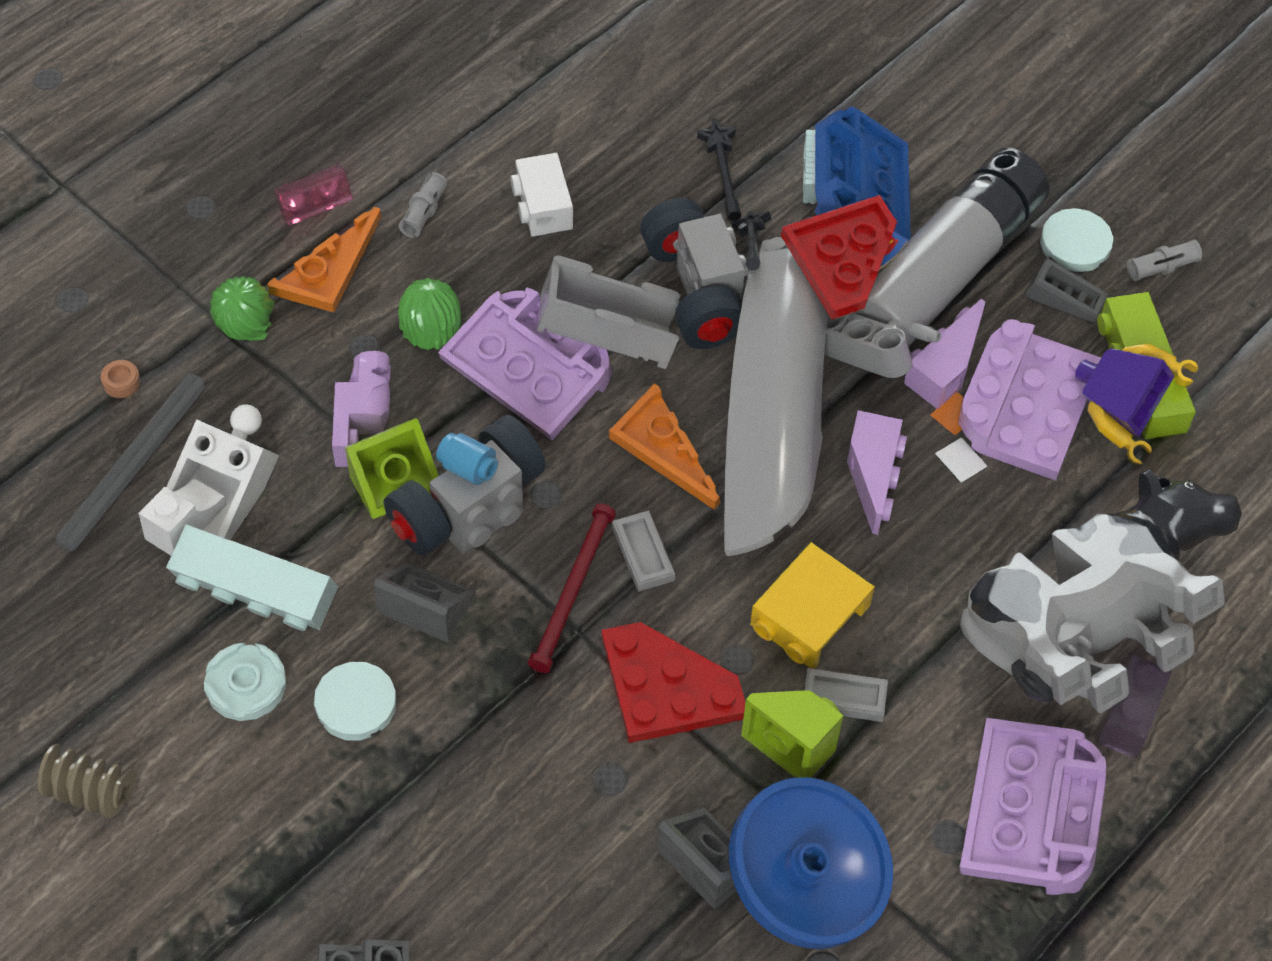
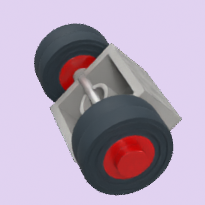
[640,198,748,349]
[383,415,546,555]

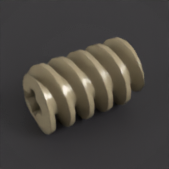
[38,744,137,818]

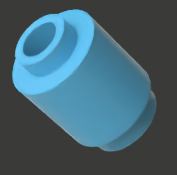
[436,433,498,485]

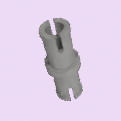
[399,172,448,238]
[1127,239,1202,281]

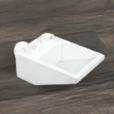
[166,404,279,540]

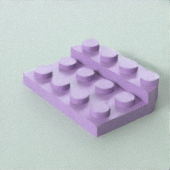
[438,287,612,440]
[958,319,1101,481]
[960,718,1106,895]

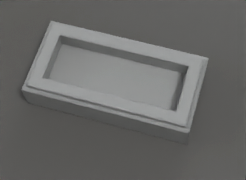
[612,510,675,592]
[804,668,888,722]

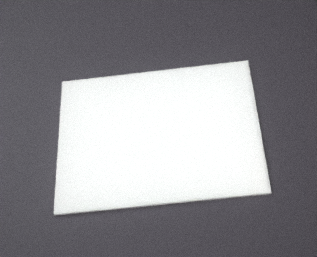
[935,437,988,482]

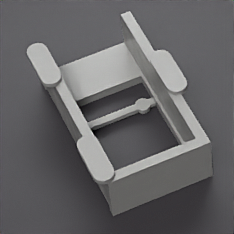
[537,255,680,369]

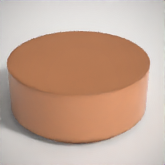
[101,360,141,398]

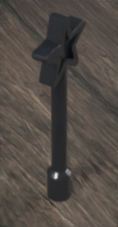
[697,119,741,221]
[731,210,772,270]

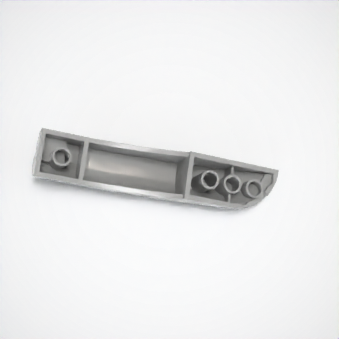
[724,237,828,556]

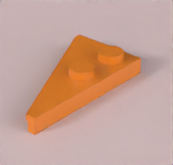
[267,207,382,313]
[609,384,720,510]

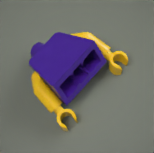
[1075,343,1198,465]

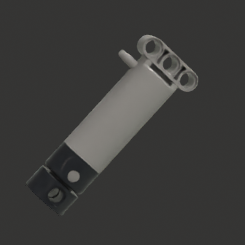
[824,148,1049,378]

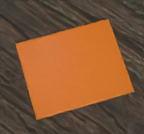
[930,392,964,436]

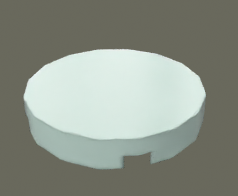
[1040,208,1113,272]
[204,643,286,721]
[314,662,396,740]

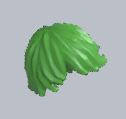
[209,276,275,341]
[398,278,462,350]

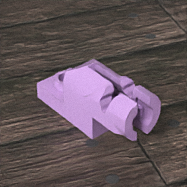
[332,351,391,467]

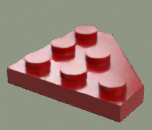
[781,195,897,320]
[601,622,746,743]

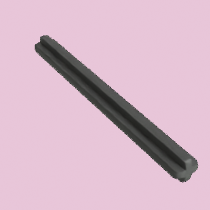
[55,373,205,552]

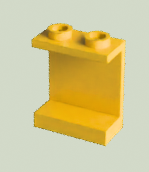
[750,542,875,669]

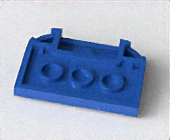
[815,106,911,241]

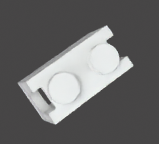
[510,153,573,237]

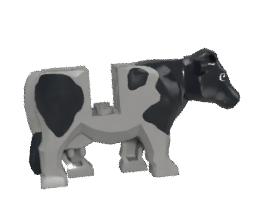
[960,469,1242,713]

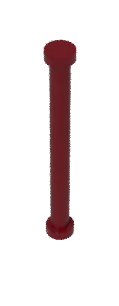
[527,504,616,673]

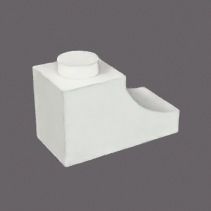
[138,478,226,555]

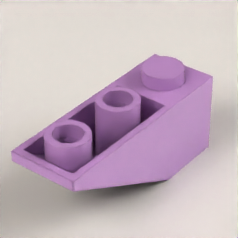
[904,299,985,409]
[847,410,907,535]

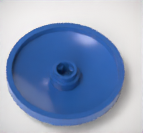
[729,777,893,949]

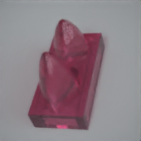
[274,164,353,226]

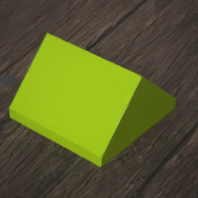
[345,418,439,519]

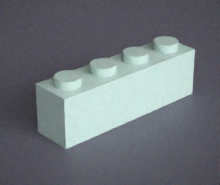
[166,524,338,631]

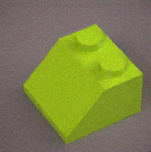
[741,690,843,778]

